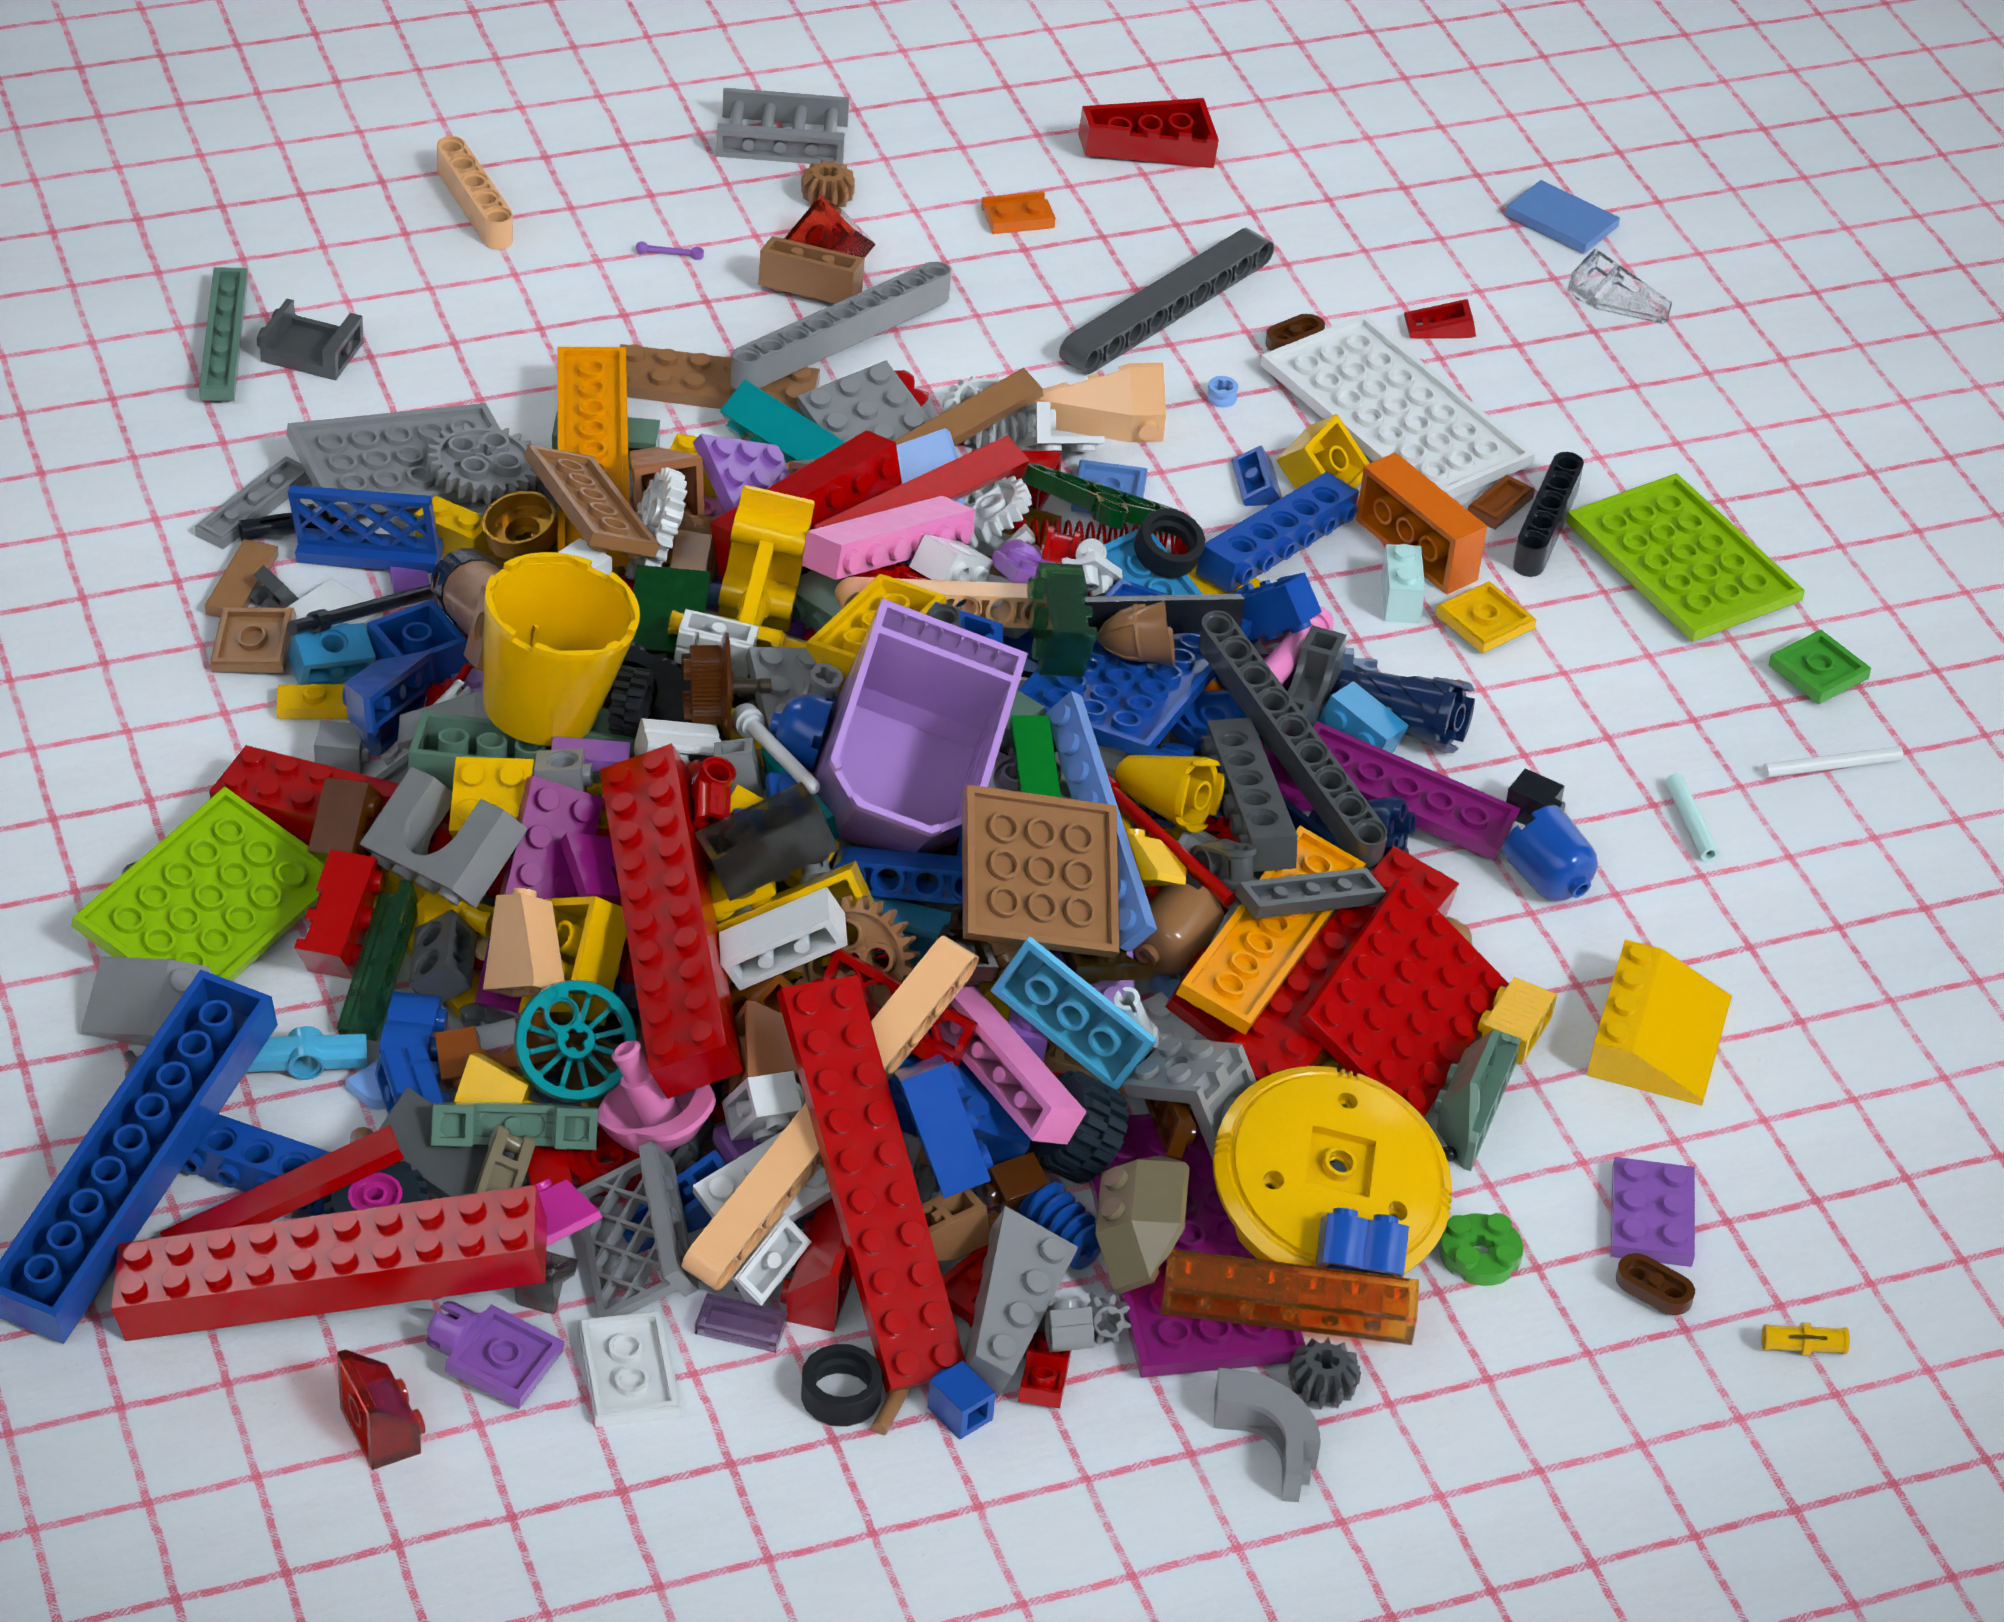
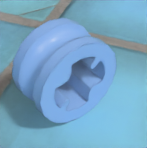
[1207,376,1238,408]

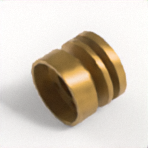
[482,491,558,569]

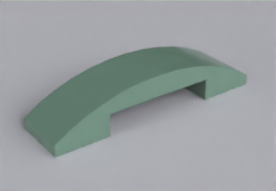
[430,1102,598,1150]

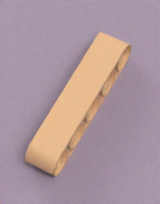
[437,136,513,250]

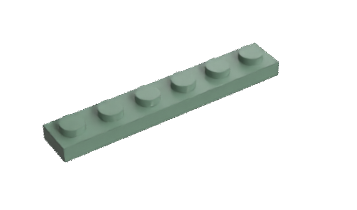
[199,267,248,402]

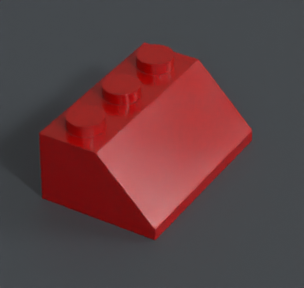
[780,1198,853,1332]

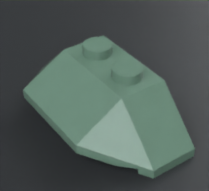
[1434,1029,1521,1171]

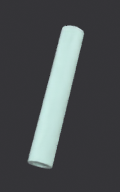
[1666,773,1719,862]

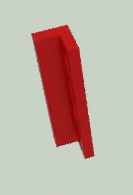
[812,948,978,1067]

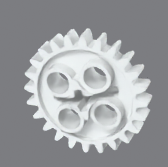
[623,467,687,581]
[964,476,1032,548]

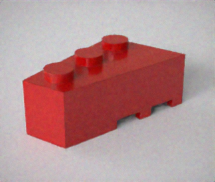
[294,849,386,980]

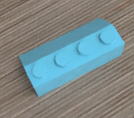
[990,937,1157,1090]

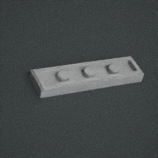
[195,456,311,549]

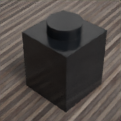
[1506,768,1566,826]

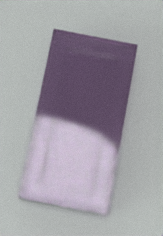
[694,1293,788,1353]

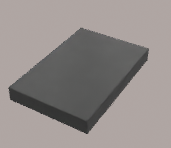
[379,1086,509,1198]

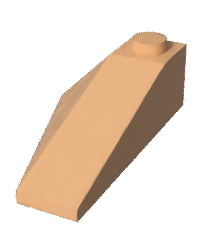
[1032,362,1166,442]

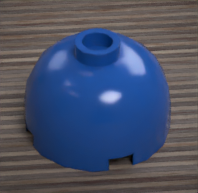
[769,694,835,773]

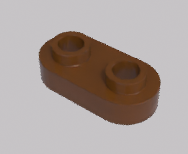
[1265,314,1325,351]
[1616,1253,1695,1315]

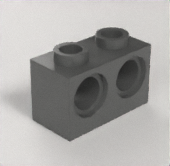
[409,909,477,1003]

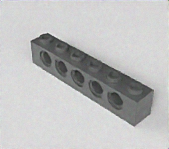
[1201,717,1298,872]

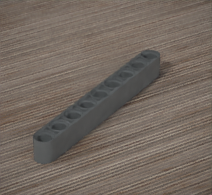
[1059,227,1274,374]
[1199,610,1387,869]

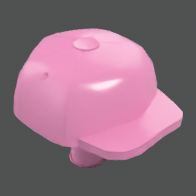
[598,1040,716,1155]

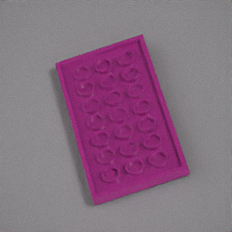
[1089,1110,1306,1378]

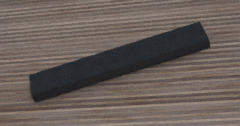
[1029,594,1245,637]

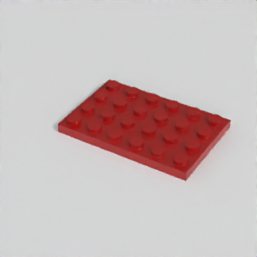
[1298,875,1509,1118]

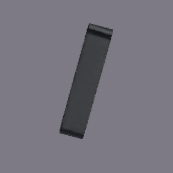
[1513,451,1584,577]

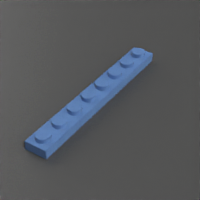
[1045,691,1157,952]

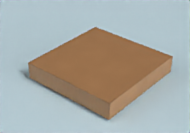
[210,607,297,673]

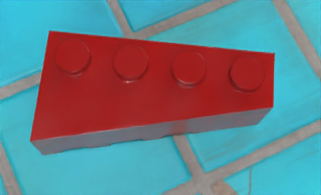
[1078,98,1219,168]

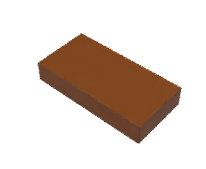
[1468,475,1535,530]

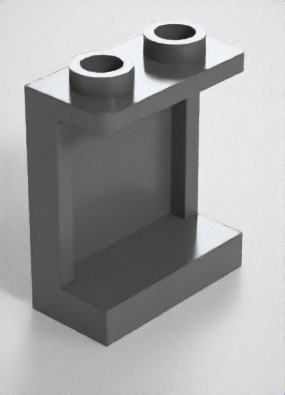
[257,298,364,381]

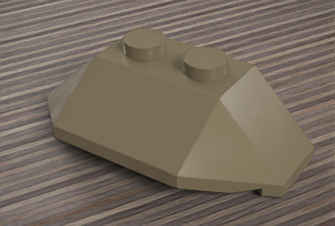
[1095,1155,1190,1295]

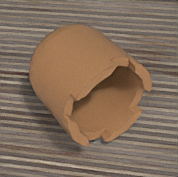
[1133,879,1225,975]

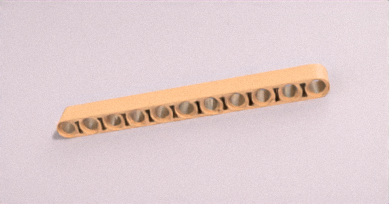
[681,936,979,1291]

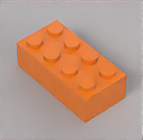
[1356,452,1487,595]

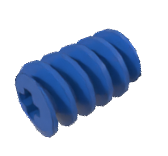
[1019,1182,1101,1270]

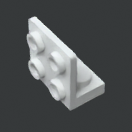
[1027,402,1105,452]

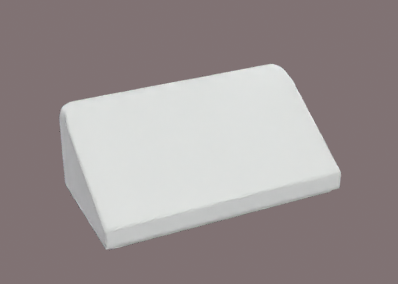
[732,1214,812,1306]

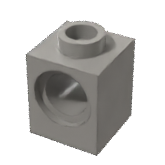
[533,748,593,792]

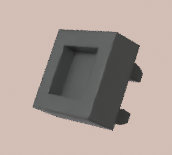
[250,565,299,608]

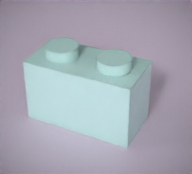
[1381,544,1425,624]

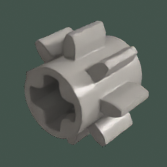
[1086,1290,1131,1345]

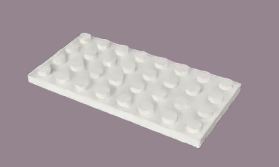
[1260,314,1535,498]

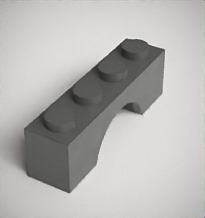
[1264,625,1347,750]

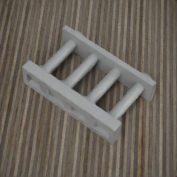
[716,88,849,165]

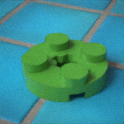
[1440,1213,1523,1286]

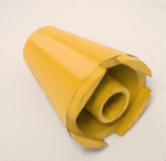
[1115,755,1225,833]

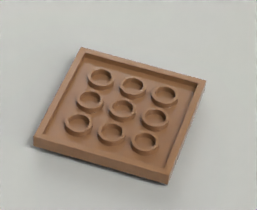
[962,784,1119,958]

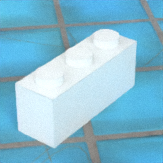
[719,887,848,991]

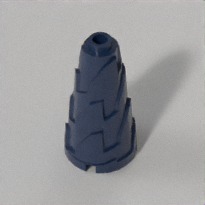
[1330,670,1475,753]

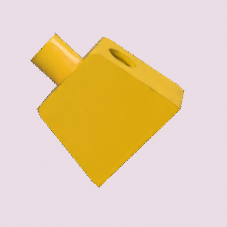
[454,1052,535,1103]

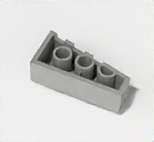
[965,1206,1078,1398]

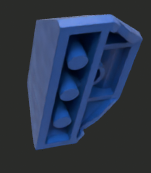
[342,651,435,756]

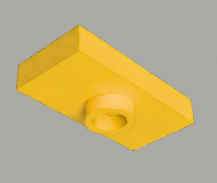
[276,684,348,719]

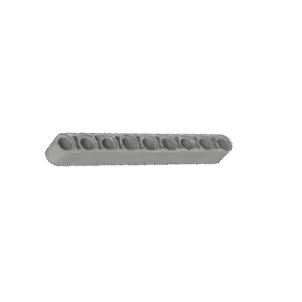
[730,262,951,389]

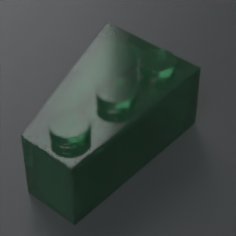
[1027,562,1098,677]

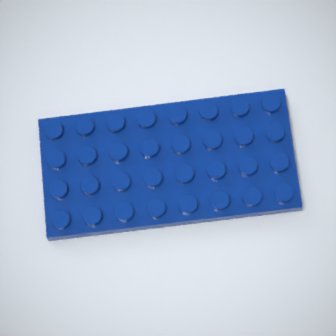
[1018,578,1252,756]

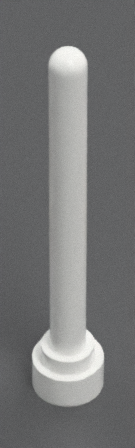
[731,703,820,794]

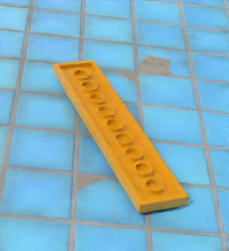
[557,347,631,568]

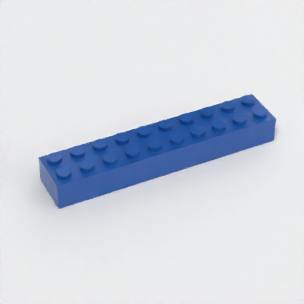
[0,969,278,1344]

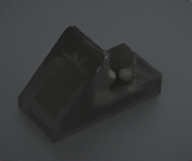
[514,1251,578,1314]

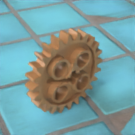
[791,895,920,1007]

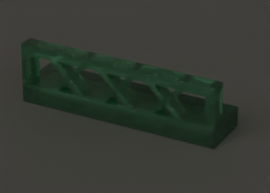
[337,880,419,1041]

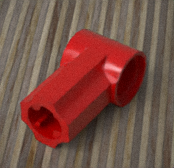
[691,756,737,837]

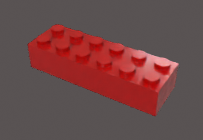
[710,430,902,584]

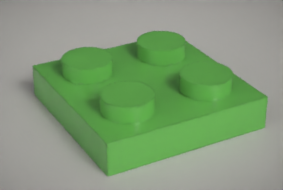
[1768,629,1871,705]

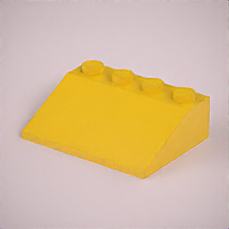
[1587,939,1732,1106]

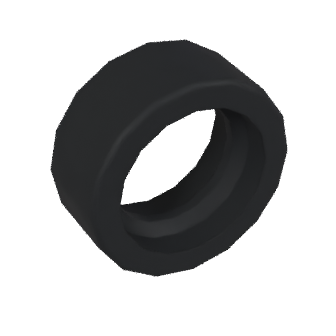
[1134,509,1206,578]
[801,1344,882,1427]

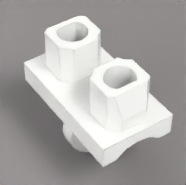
[1062,538,1123,597]

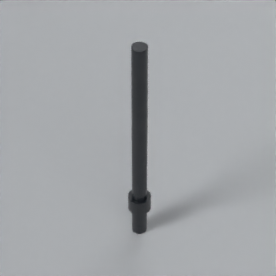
[287,584,433,635]

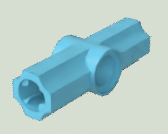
[247,1026,367,1080]

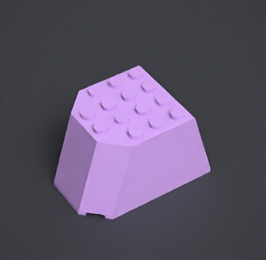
[813,598,1028,853]

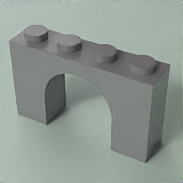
[360,766,528,908]

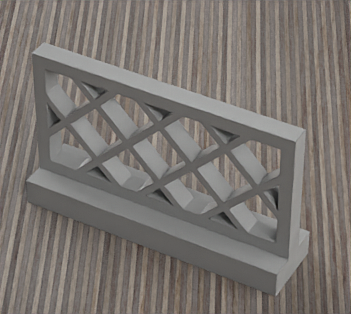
[577,1141,699,1318]

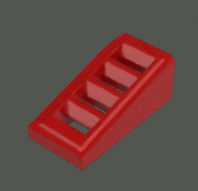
[1404,299,1476,338]

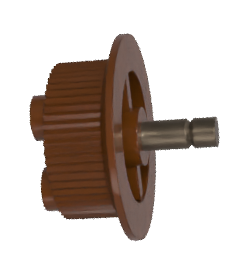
[681,632,772,740]

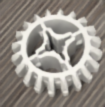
[942,375,1031,449]

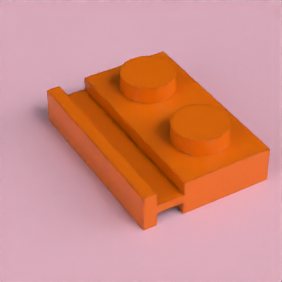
[981,191,1056,234]

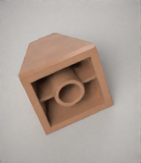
[630,447,705,516]
[728,1001,802,1095]

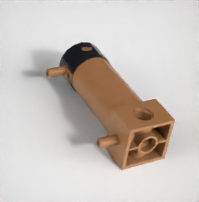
[430,548,502,671]

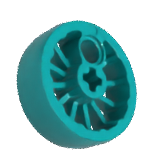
[514,980,637,1103]

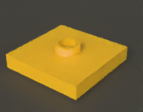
[1435,581,1536,654]

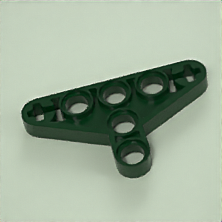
[1022,463,1182,529]

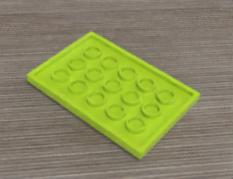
[1566,473,1805,642]
[71,787,325,981]

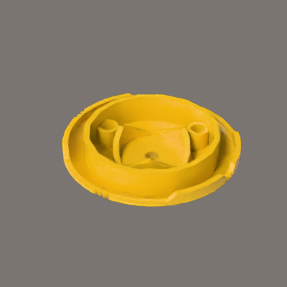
[1213,1066,1452,1292]

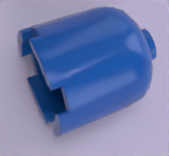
[1502,805,1598,902]

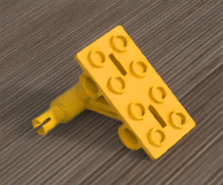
[667,485,815,648]

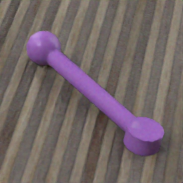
[636,241,704,260]

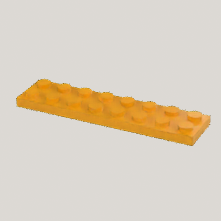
[1176,826,1366,1035]

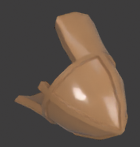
[1096,601,1175,668]

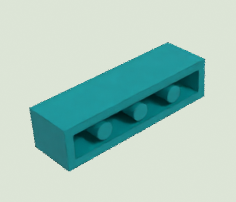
[720,379,845,463]

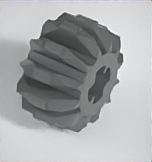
[1288,1337,1361,1410]

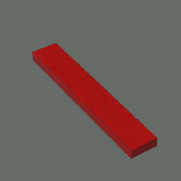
[160,1125,404,1237]

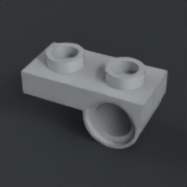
[1037,1300,1094,1353]

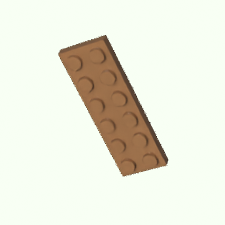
[620,344,820,417]
[524,444,660,559]

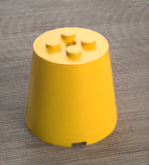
[483,552,640,746]

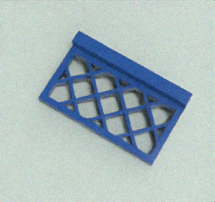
[288,485,444,573]

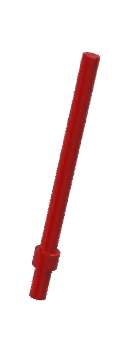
[1107,774,1236,907]

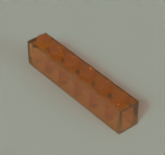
[1161,1249,1419,1345]

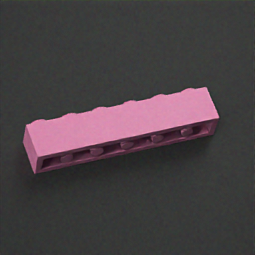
[802,496,976,580]
[938,983,1086,1145]

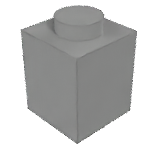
[314,720,372,774]

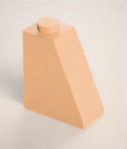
[483,888,565,998]

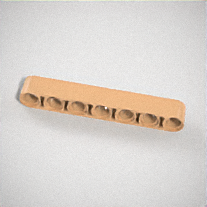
[835,577,1078,628]

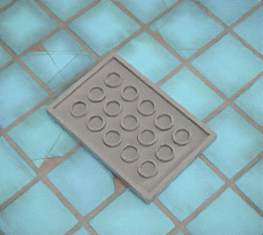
[286,403,532,517]

